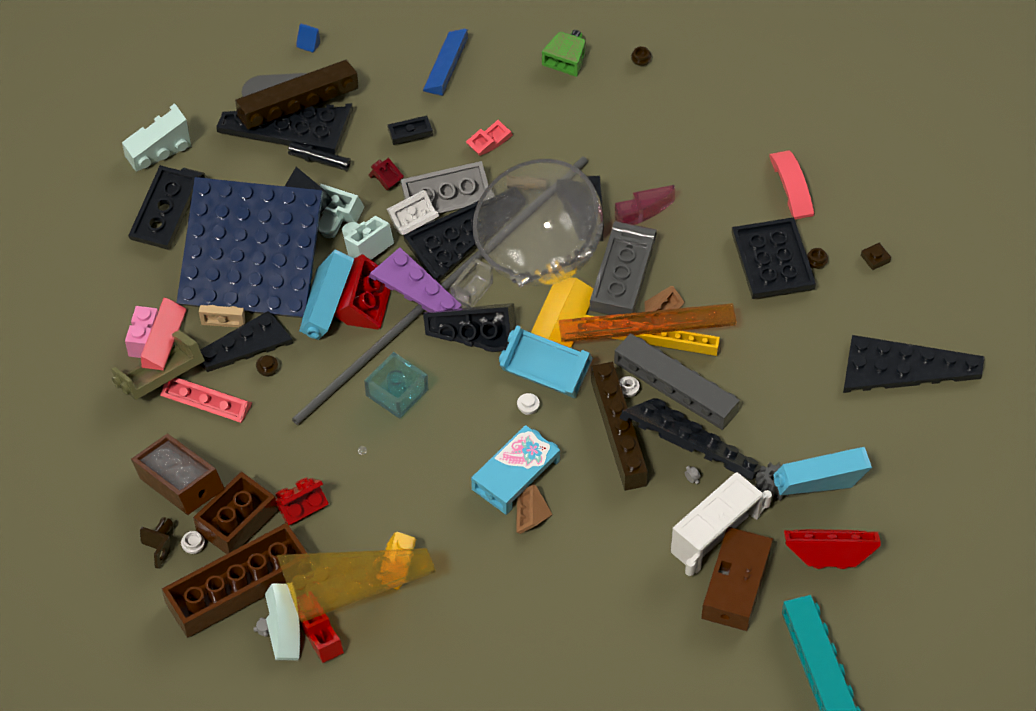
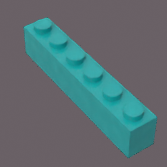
[782,595,861,711]

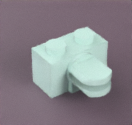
[318,184,364,238]
[342,216,394,260]

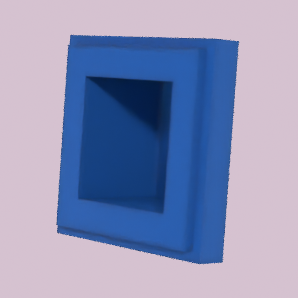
[296,24,320,52]

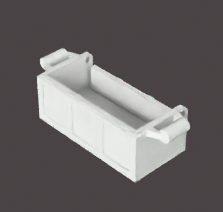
[671,472,772,576]

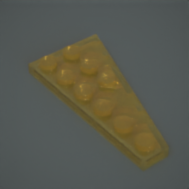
[277,548,436,622]

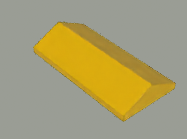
[531,278,594,348]

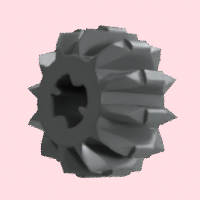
[755,462,790,501]

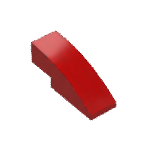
[297,592,344,663]

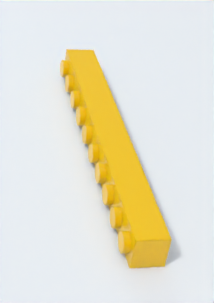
[582,315,720,356]

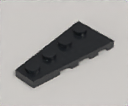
[200,311,293,372]

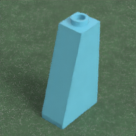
[299,249,354,340]
[773,447,872,495]

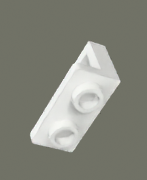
[387,190,439,235]

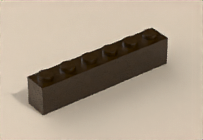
[235,59,359,130]
[591,362,648,491]

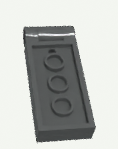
[590,221,657,319]

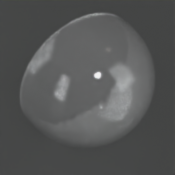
[473,159,603,288]

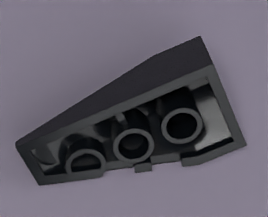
[423,303,516,352]

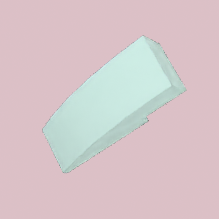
[265,583,300,661]

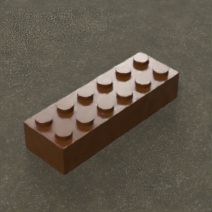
[162,523,312,638]

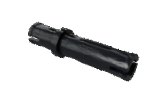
[288,142,351,171]

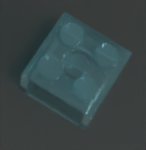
[364,352,429,419]

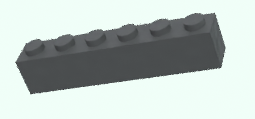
[614,333,740,430]

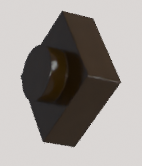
[861,242,891,270]

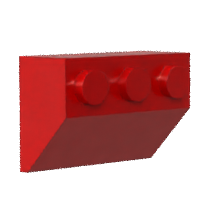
[334,254,390,330]

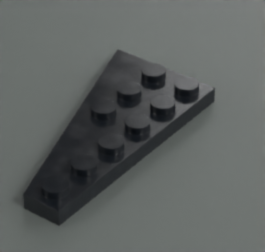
[843,335,984,393]
[620,398,762,480]

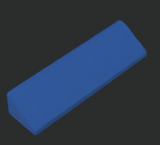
[423,29,468,96]

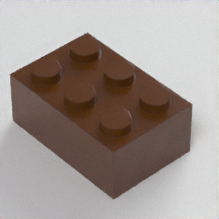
[193,471,278,554]

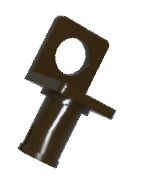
[140,517,174,569]

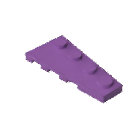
[369,247,462,312]

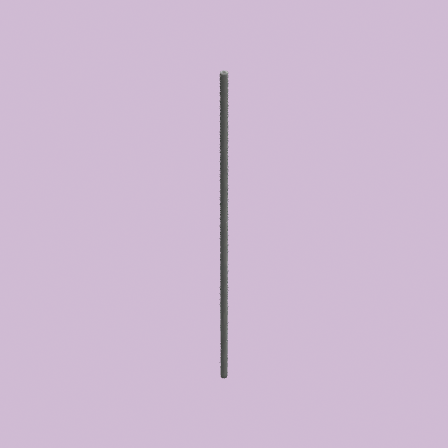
[292,156,588,425]

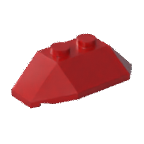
[784,529,881,569]

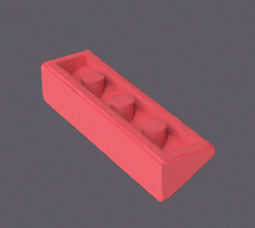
[141,298,186,371]
[160,377,252,423]

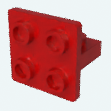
[275,477,329,525]

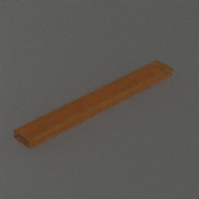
[559,303,736,342]

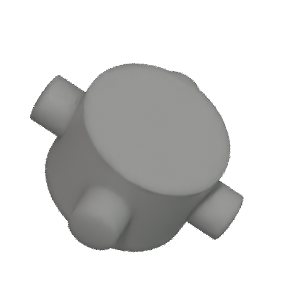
[685,466,700,484]
[253,617,269,637]

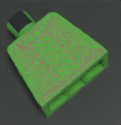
[542,30,585,77]

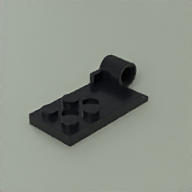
[128,165,205,250]

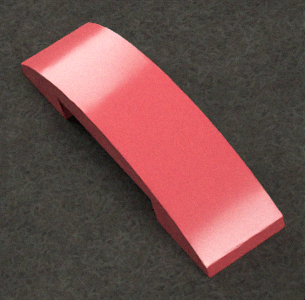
[769,150,814,220]

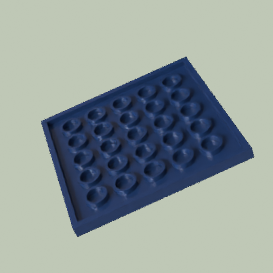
[176,177,323,318]

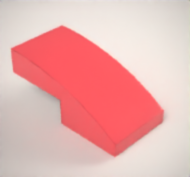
[466,120,513,156]

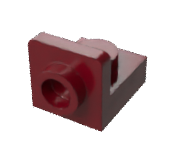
[369,157,404,190]

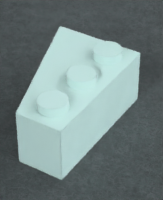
[122,104,191,172]

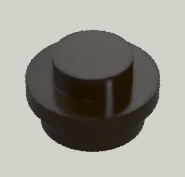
[631,46,651,65]
[807,248,828,268]
[256,355,278,377]

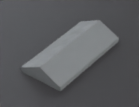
[401,161,491,214]

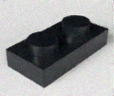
[387,115,433,145]

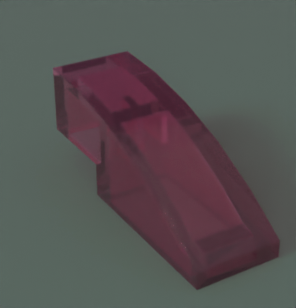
[614,185,675,225]

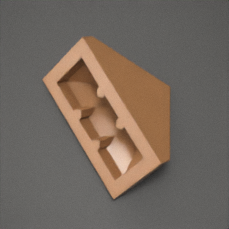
[645,286,685,327]
[517,485,552,534]

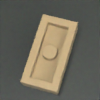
[199,305,246,328]

